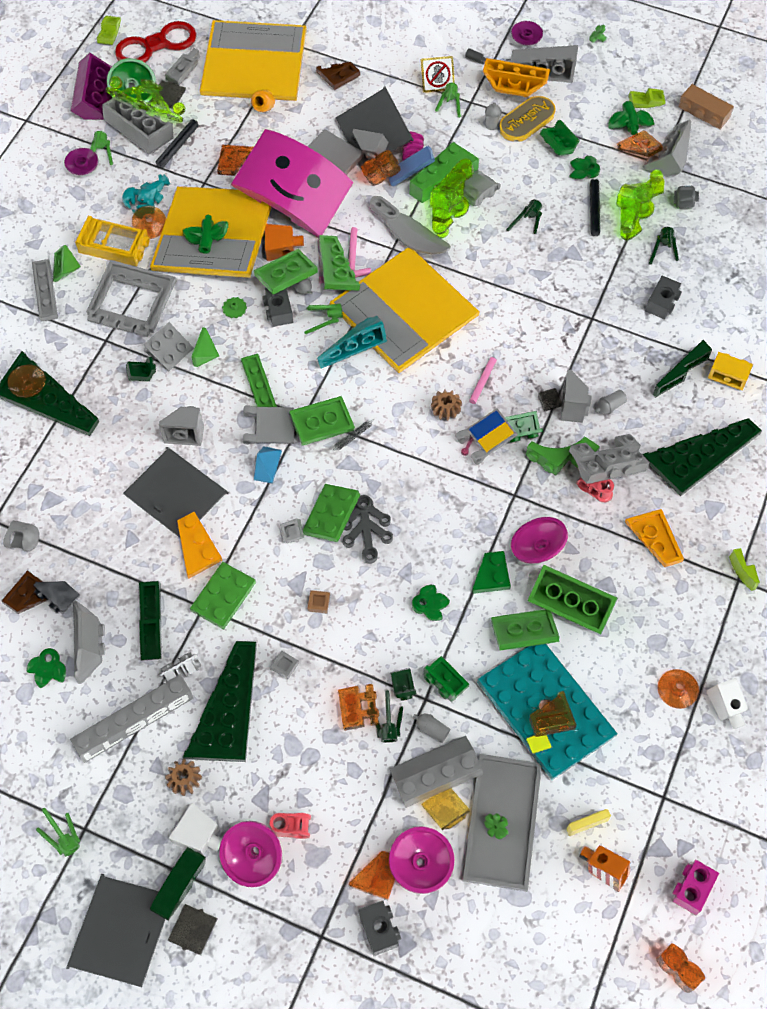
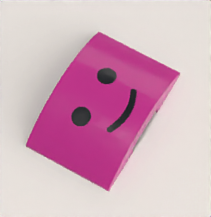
[231,129,354,238]

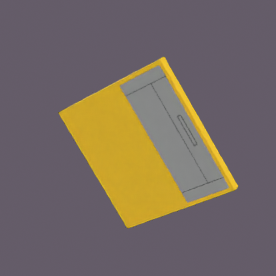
[200,20,307,101]
[150,186,271,278]
[330,247,480,373]

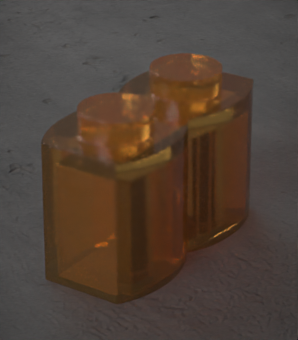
[361,150,401,186]
[656,943,705,993]

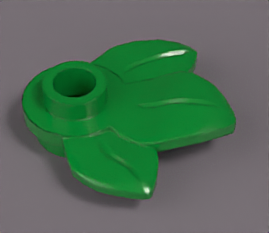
[569,155,600,179]
[412,585,450,621]
[26,648,66,688]

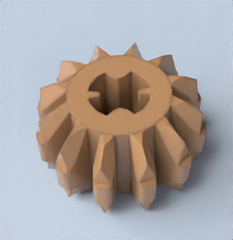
[431,389,462,421]
[165,759,202,796]

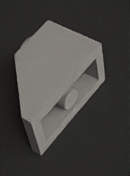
[352,129,388,160]

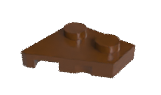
[316,62,360,90]
[1,570,47,614]

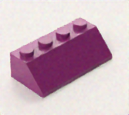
[71,52,112,120]

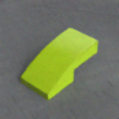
[97,15,121,45]
[628,88,666,108]
[729,548,760,591]

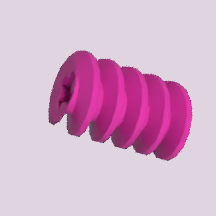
[402,131,424,161]

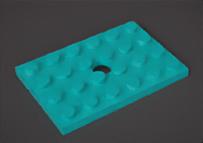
[477,644,618,780]

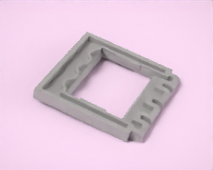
[86,260,176,337]

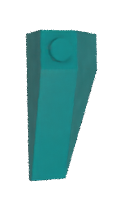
[317,316,387,369]

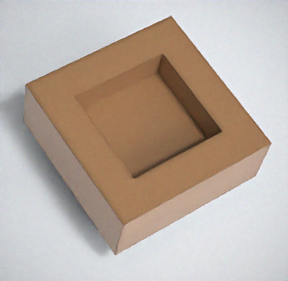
[308,590,330,614]

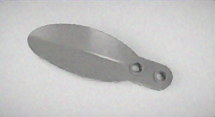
[369,196,451,254]

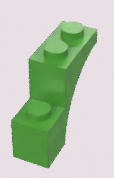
[526,436,600,476]

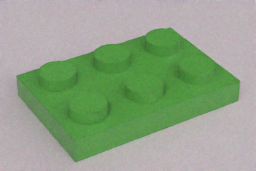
[254,249,318,295]
[289,396,355,446]
[303,484,360,542]
[190,562,256,630]
[491,609,560,651]

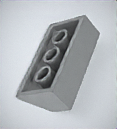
[389,736,483,808]

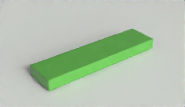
[241,353,277,407]

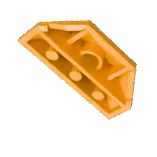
[483,58,550,97]

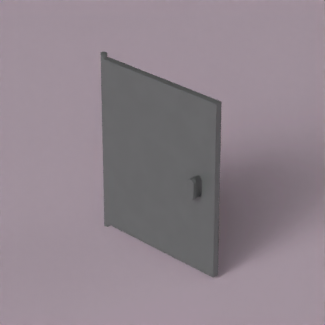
[336,86,414,170]
[123,447,229,538]
[66,874,165,988]

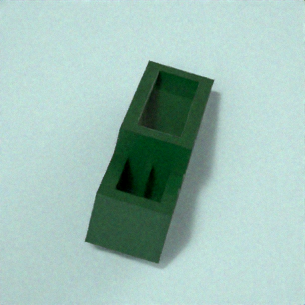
[150,847,206,921]

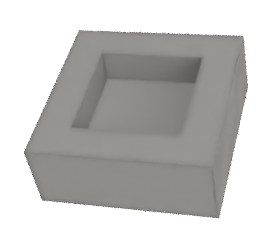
[280,518,304,544]
[271,651,299,679]

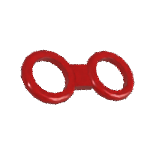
[115,21,197,62]

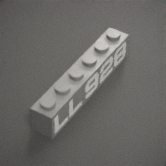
[70,674,194,763]

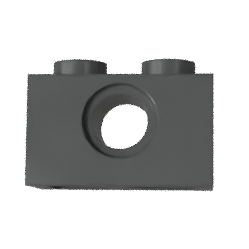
[645,275,682,319]
[262,288,294,327]
[358,900,401,956]

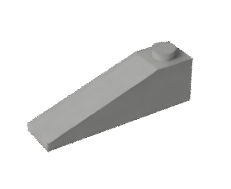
[643,119,691,177]

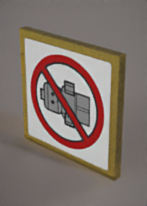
[421,56,455,93]

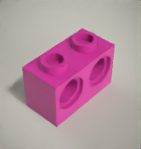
[672,860,720,915]

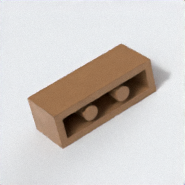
[678,84,734,130]

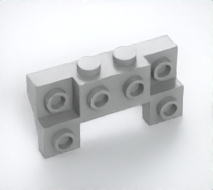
[569,434,650,484]

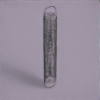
[333,419,375,451]

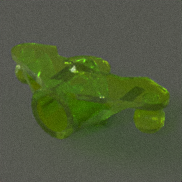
[105,76,186,122]
[430,158,474,238]
[616,169,665,240]

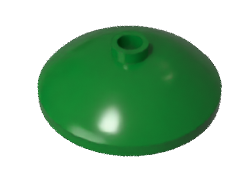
[107,58,157,108]

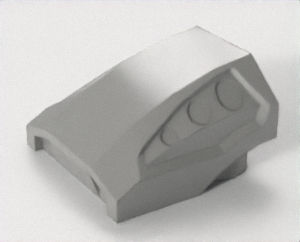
[452,170,501,206]

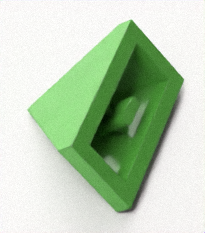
[53,245,81,282]
[191,327,219,367]

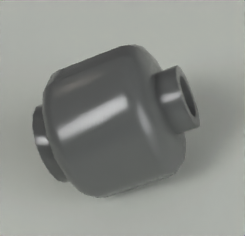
[674,185,699,208]

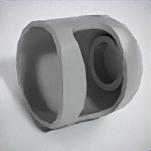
[3,520,39,551]

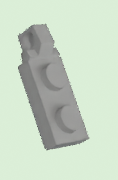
[165,48,200,85]

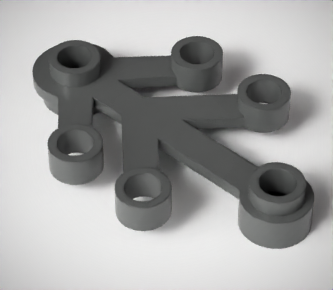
[343,495,393,564]

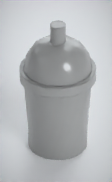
[485,102,502,130]
[292,278,313,295]
[595,390,627,414]
[413,713,451,743]

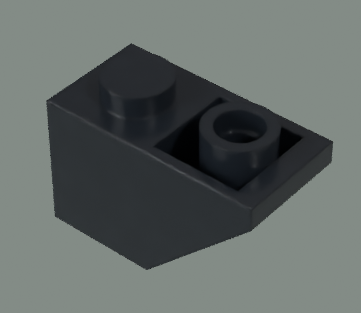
[33,581,80,614]

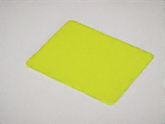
[527,733,552,754]

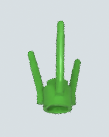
[435,82,461,118]
[90,131,113,166]
[304,303,343,334]
[36,808,81,857]

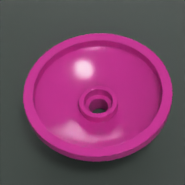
[511,517,568,563]
[219,821,282,887]
[389,827,455,894]

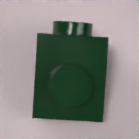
[126,357,156,381]
[390,668,417,701]

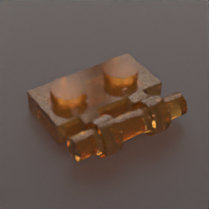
[338,684,380,731]

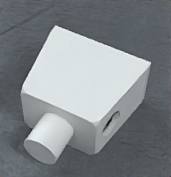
[706,678,748,729]
[169,803,222,855]

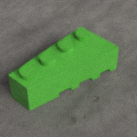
[409,142,479,203]

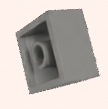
[561,370,591,423]
[159,406,204,446]

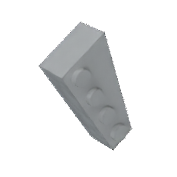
[510,45,578,83]
[102,97,173,154]

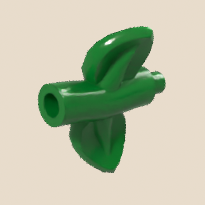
[608,101,654,136]
[182,215,228,254]

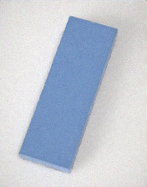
[387,145,435,187]

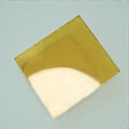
[421,788,470,831]

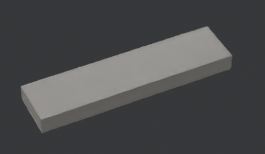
[32,259,58,322]

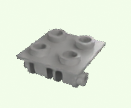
[144,322,194,372]
[158,652,201,683]

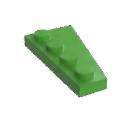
[319,235,360,291]

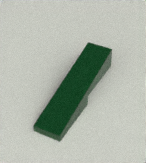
[653,339,712,397]
[139,581,162,661]

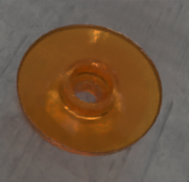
[132,206,166,239]
[8,365,45,397]
[658,669,699,709]

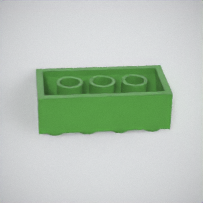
[527,565,618,634]

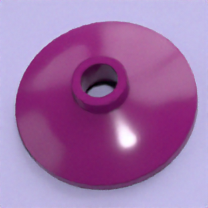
[511,21,543,45]
[64,148,98,175]

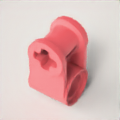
[577,477,614,503]
[270,813,311,839]

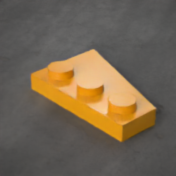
[625,509,684,567]
[177,512,223,579]

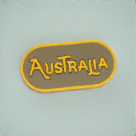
[500,96,556,141]

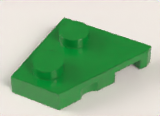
[472,551,511,594]

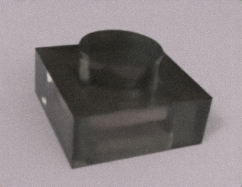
[538,388,562,411]

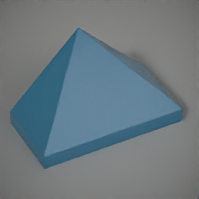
[254,446,282,484]

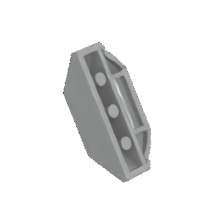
[73,601,105,684]

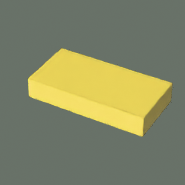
[566,809,611,837]

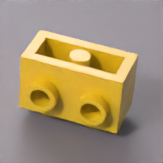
[708,351,753,391]

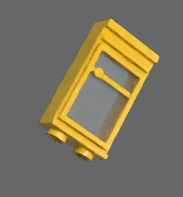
[75,215,150,267]

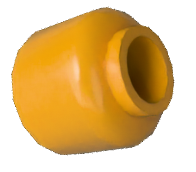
[251,90,275,112]

